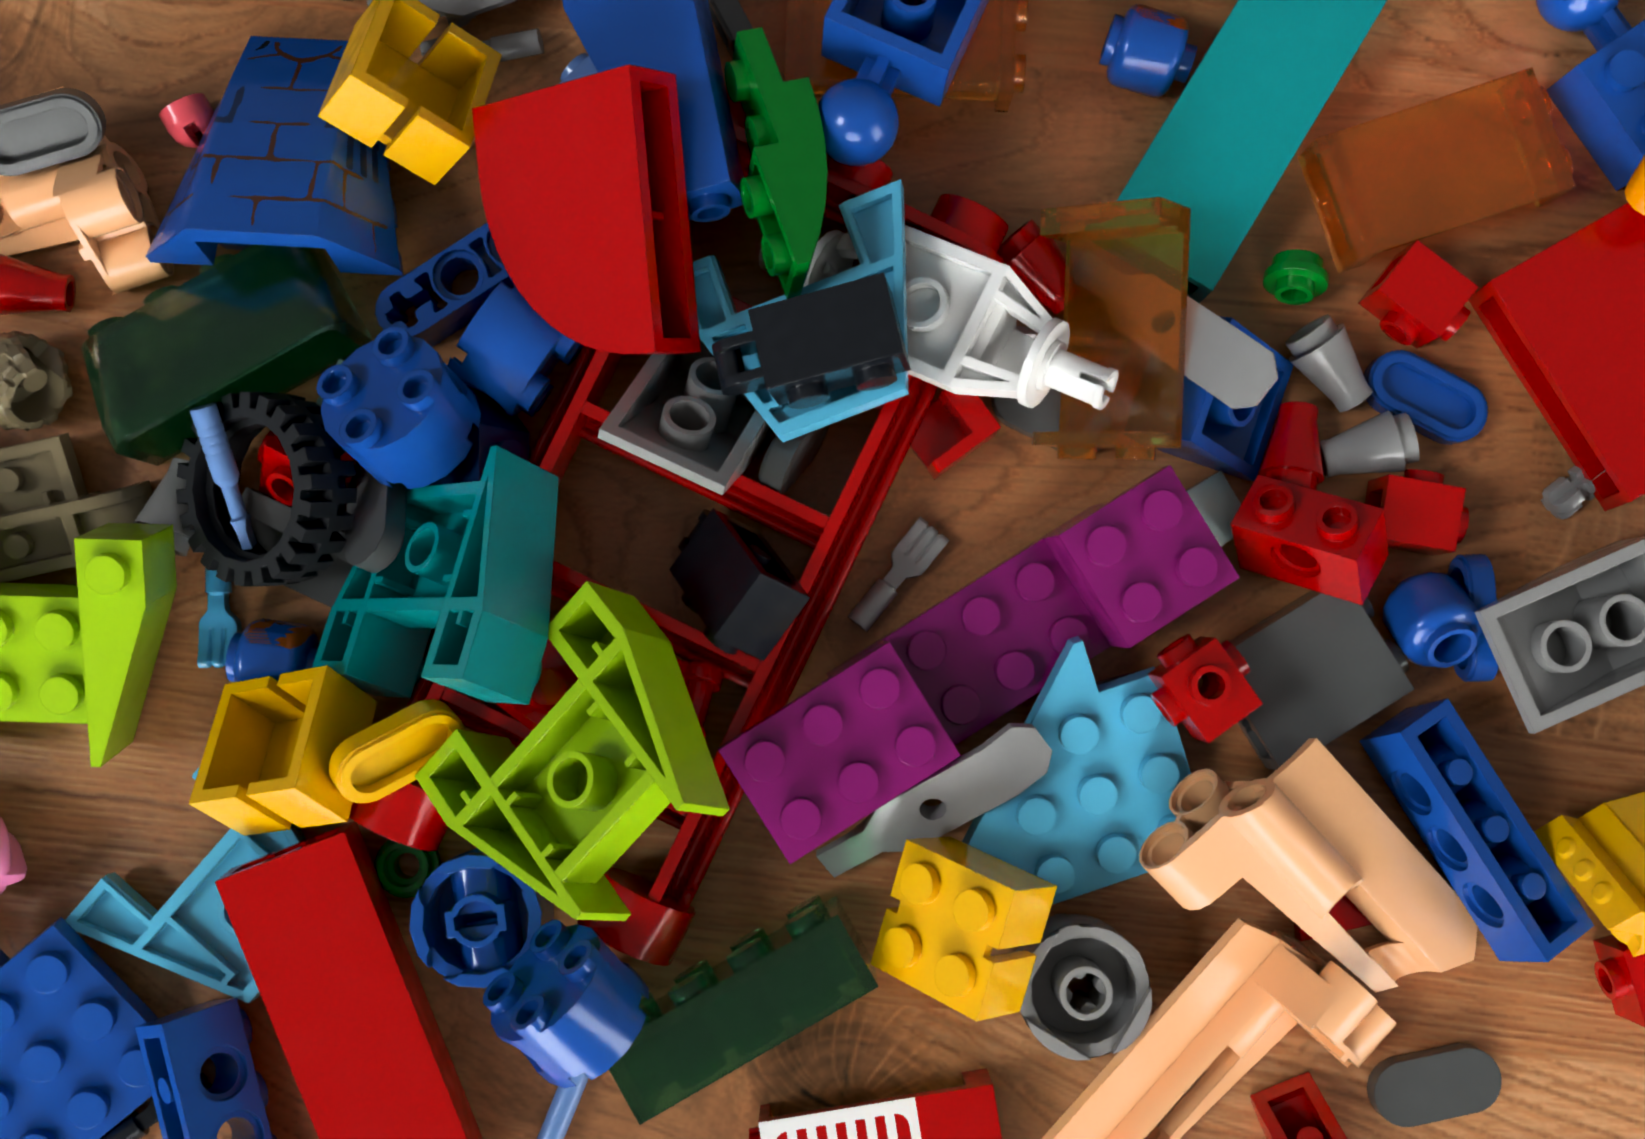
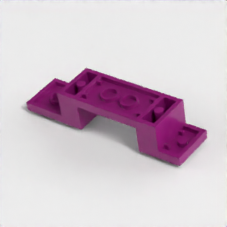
[718,465,1240,864]

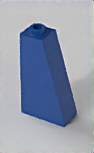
[562,0,744,222]

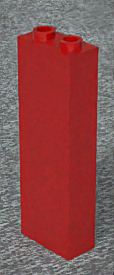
[215,821,483,1139]

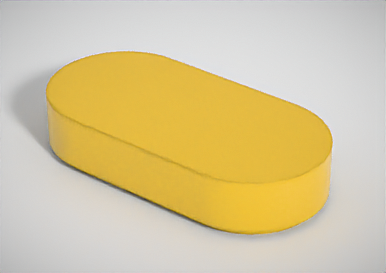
[329,699,464,803]

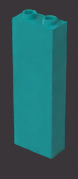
[1092,0,1387,303]

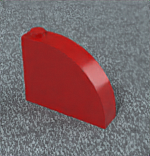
[472,64,701,354]
[1468,203,1645,511]

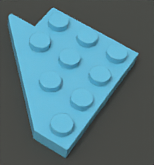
[962,636,1191,905]

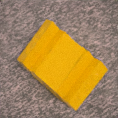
[1534,792,1645,957]

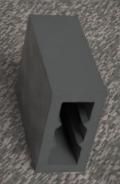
[1229,590,1415,770]

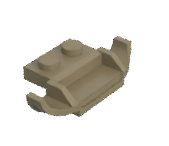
[0,433,153,583]

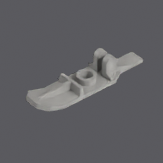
[1074,251,1278,410]
[816,723,1052,878]

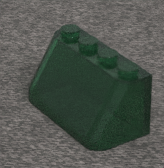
[81,245,373,466]

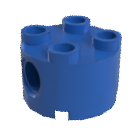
[447,278,583,418]
[316,326,481,489]
[409,848,554,988]
[483,919,649,1088]

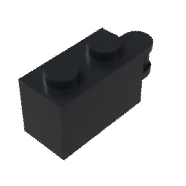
[712,272,911,409]
[669,508,810,661]

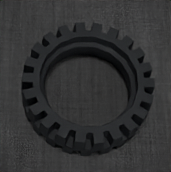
[176,392,357,586]

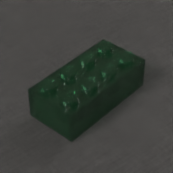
[609,895,878,1125]

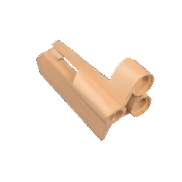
[0,86,174,295]
[1139,738,1478,993]
[1041,918,1397,1139]

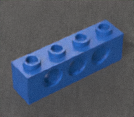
[1359,698,1594,962]
[135,998,277,1139]

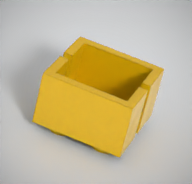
[318,0,502,185]
[189,665,377,836]
[870,837,1057,1022]

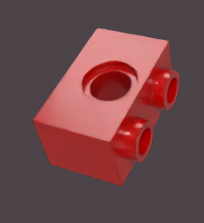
[1230,475,1389,605]

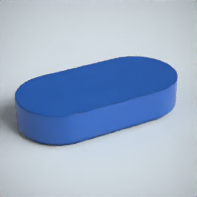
[1363,350,1488,445]
[1447,554,1499,682]

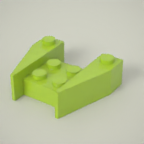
[0,523,177,767]
[415,581,730,921]

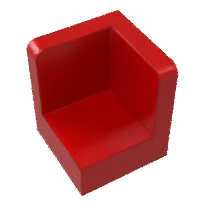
[910,390,1001,480]

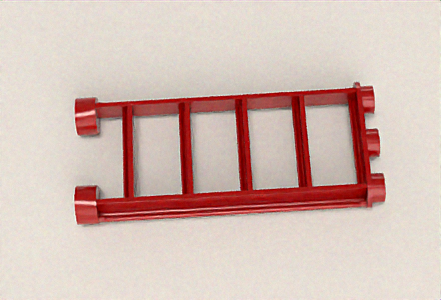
[349,87,1008,966]

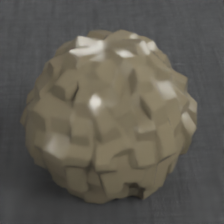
[0,331,73,431]

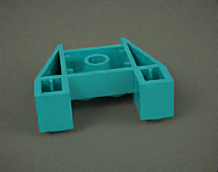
[312,445,559,705]

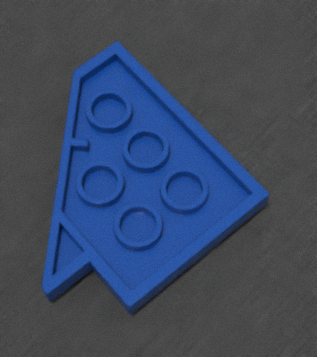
[0,917,158,1139]

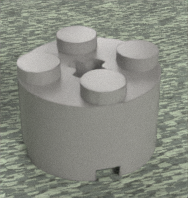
[1016,913,1152,1061]

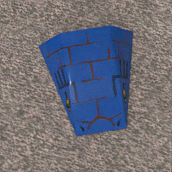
[146,36,404,276]

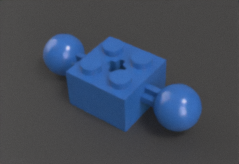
[818,0,989,166]
[1536,0,1645,191]

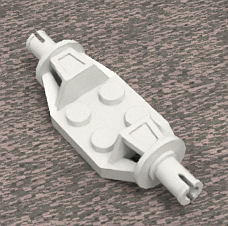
[759,225,1119,410]

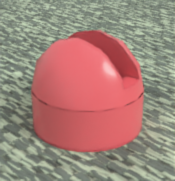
[159,93,215,148]

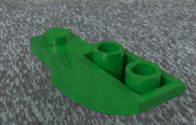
[724,27,828,299]

